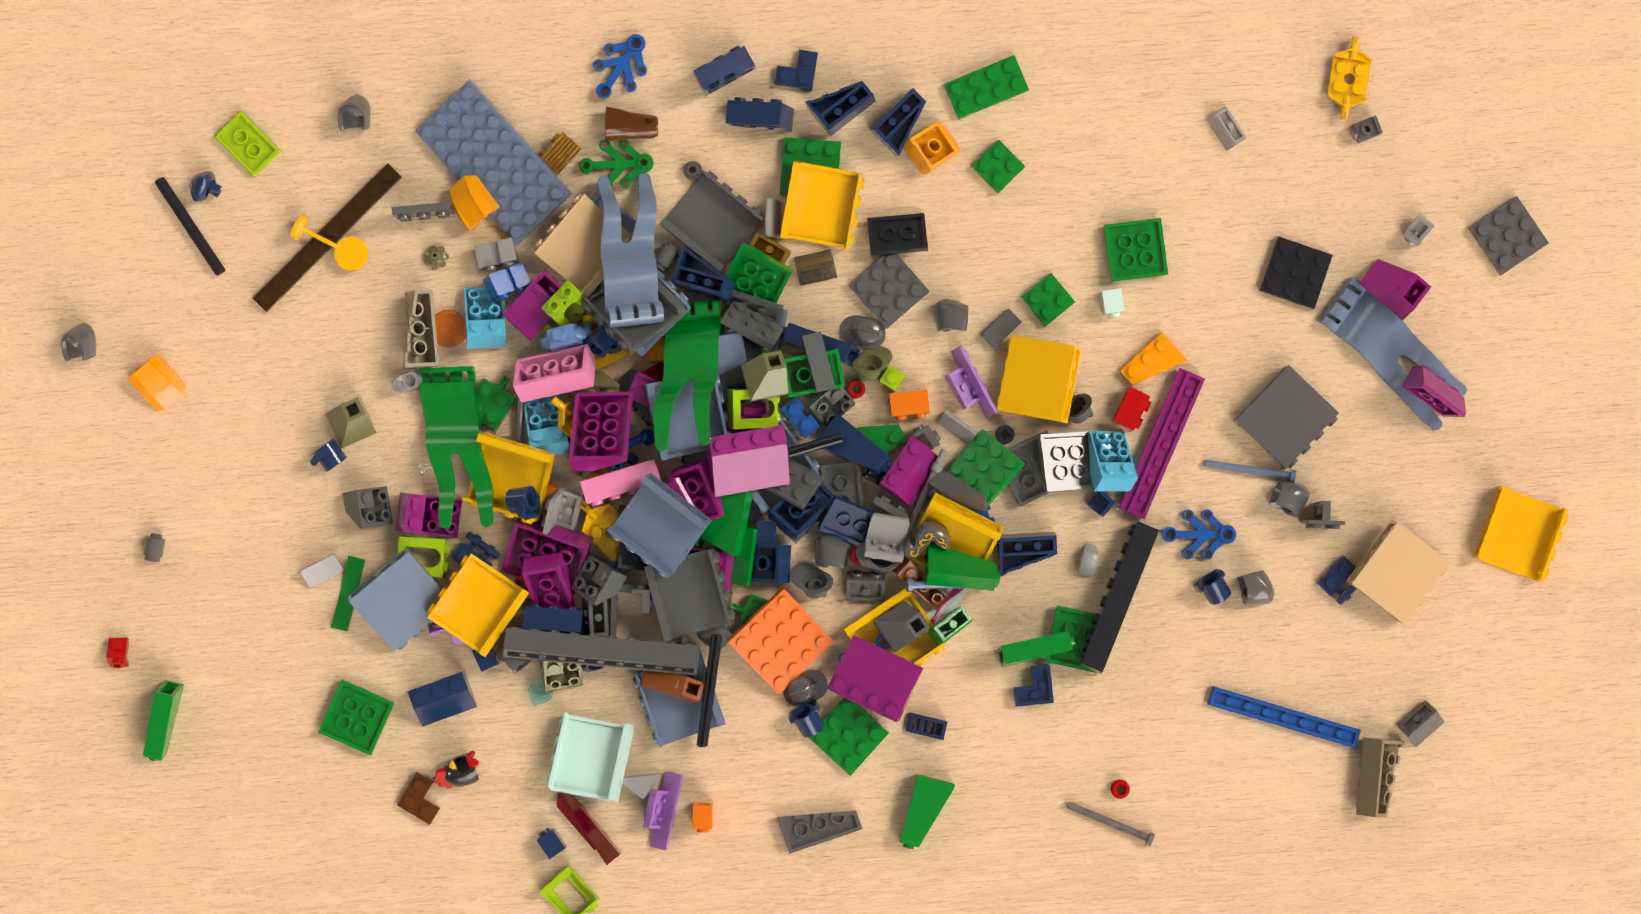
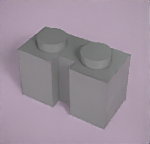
[474,237,518,272]

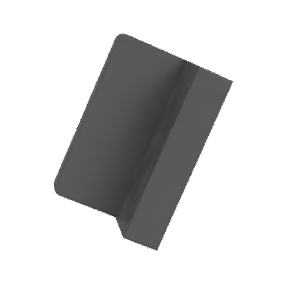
[1397,700,1444,747]

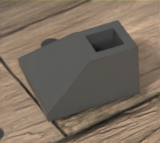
[808,387,856,427]
[343,486,393,529]
[571,555,627,605]
[873,600,930,653]

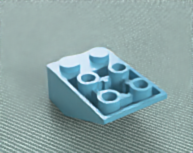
[464,287,506,349]
[524,394,570,455]
[1088,431,1138,491]

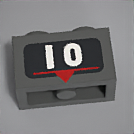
[582,597,609,637]

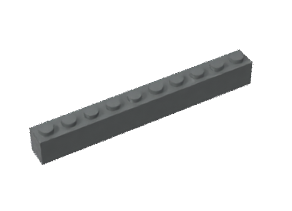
[503,627,700,675]

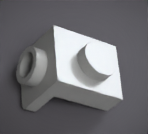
[1403,213,1435,246]

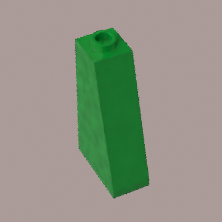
[701,490,754,556]
[925,542,1000,591]
[998,631,1075,667]
[143,680,184,761]
[900,774,955,849]

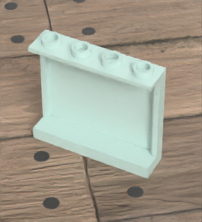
[546,712,634,803]

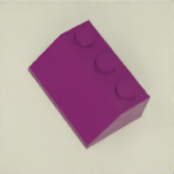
[1402,365,1466,417]
[878,436,938,508]

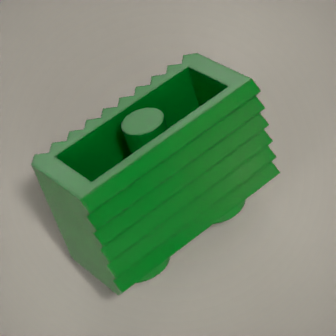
[927,606,973,646]

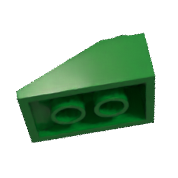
[784,349,845,398]

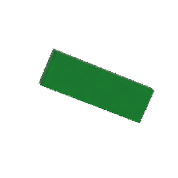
[730,527,757,586]

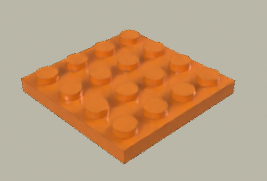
[727,587,834,695]

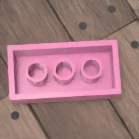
[513,344,596,403]
[580,459,663,507]

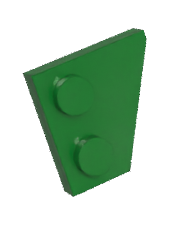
[856,424,908,454]

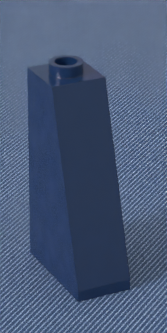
[782,323,861,368]
[817,414,892,475]

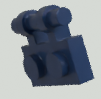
[450,531,500,567]
[1317,555,1357,606]

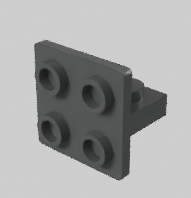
[868,489,916,518]
[1301,501,1345,529]

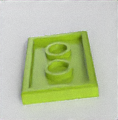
[214,110,282,178]

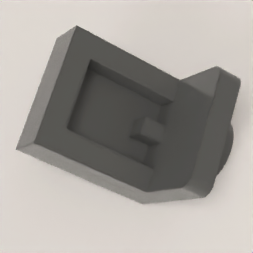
[911,424,941,449]
[631,584,655,613]

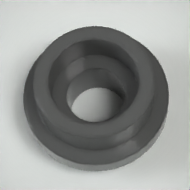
[683,161,702,180]

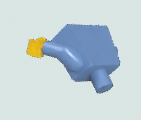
[539,313,595,352]

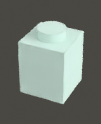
[1100,288,1125,318]

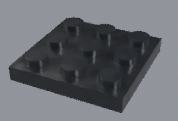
[1259,236,1333,310]

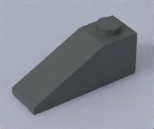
[928,470,987,512]

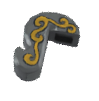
[904,521,950,559]

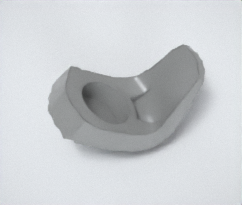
[392,370,422,393]
[1078,544,1098,577]

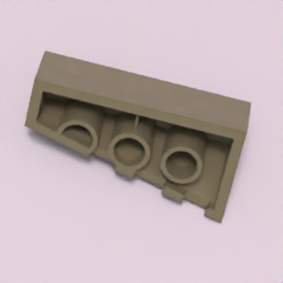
[403,289,440,369]
[1356,737,1404,817]

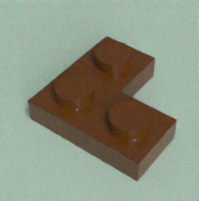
[397,772,440,825]

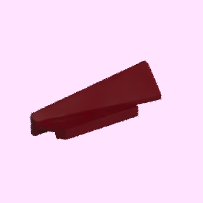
[557,792,622,865]

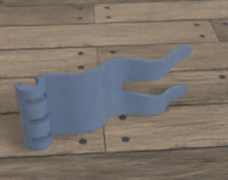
[597,172,664,328]
[1318,277,1467,430]

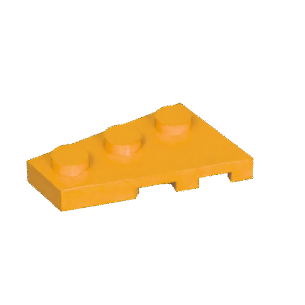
[1119,332,1188,385]

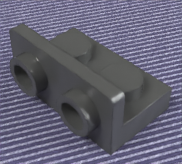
[846,570,885,602]

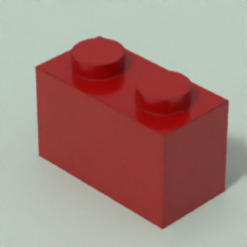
[1112,386,1152,431]

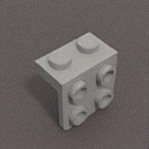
[541,487,584,535]
[864,513,910,563]

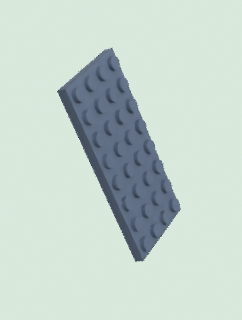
[415,79,573,245]

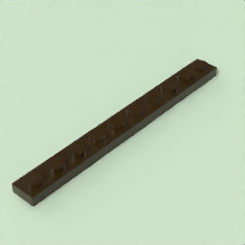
[252,164,402,312]

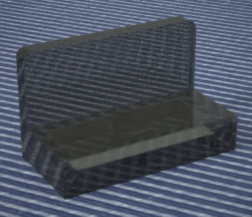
[794,249,838,286]

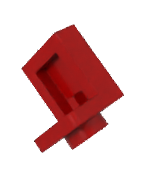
[106,637,129,669]

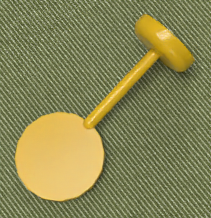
[290,214,369,271]

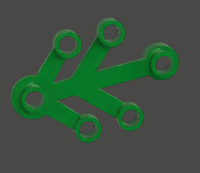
[579,139,654,189]

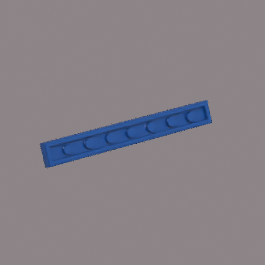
[1207,686,1361,748]

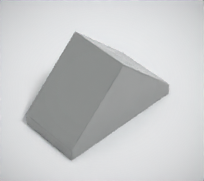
[623,773,661,799]

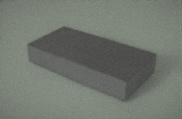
[981,308,1022,349]

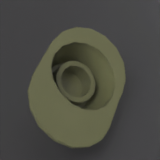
[852,346,892,383]

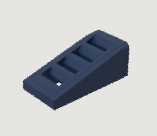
[905,712,948,740]

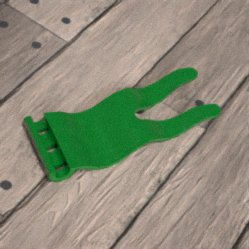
[654,298,722,452]
[419,366,494,529]

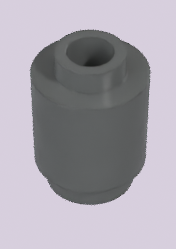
[655,243,679,272]
[143,533,166,562]

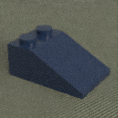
[768,483,835,543]
[751,544,791,584]

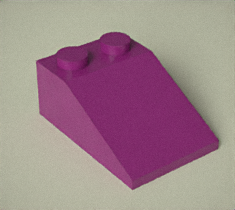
[668,457,724,520]
[522,552,575,609]

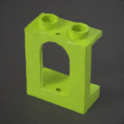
[541,280,587,326]
[727,389,780,429]
[398,536,450,578]
[539,865,600,914]

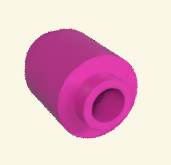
[741,400,766,418]

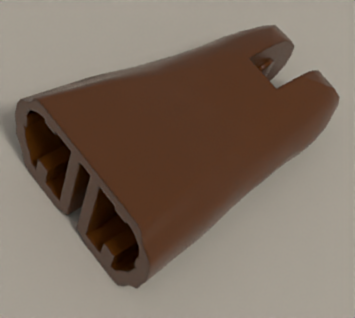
[605,106,659,141]

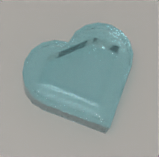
[528,682,553,706]

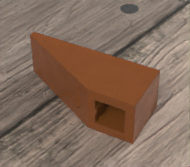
[892,556,949,610]
[640,670,705,704]

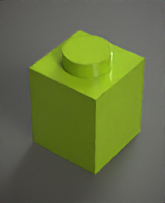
[879,365,906,392]

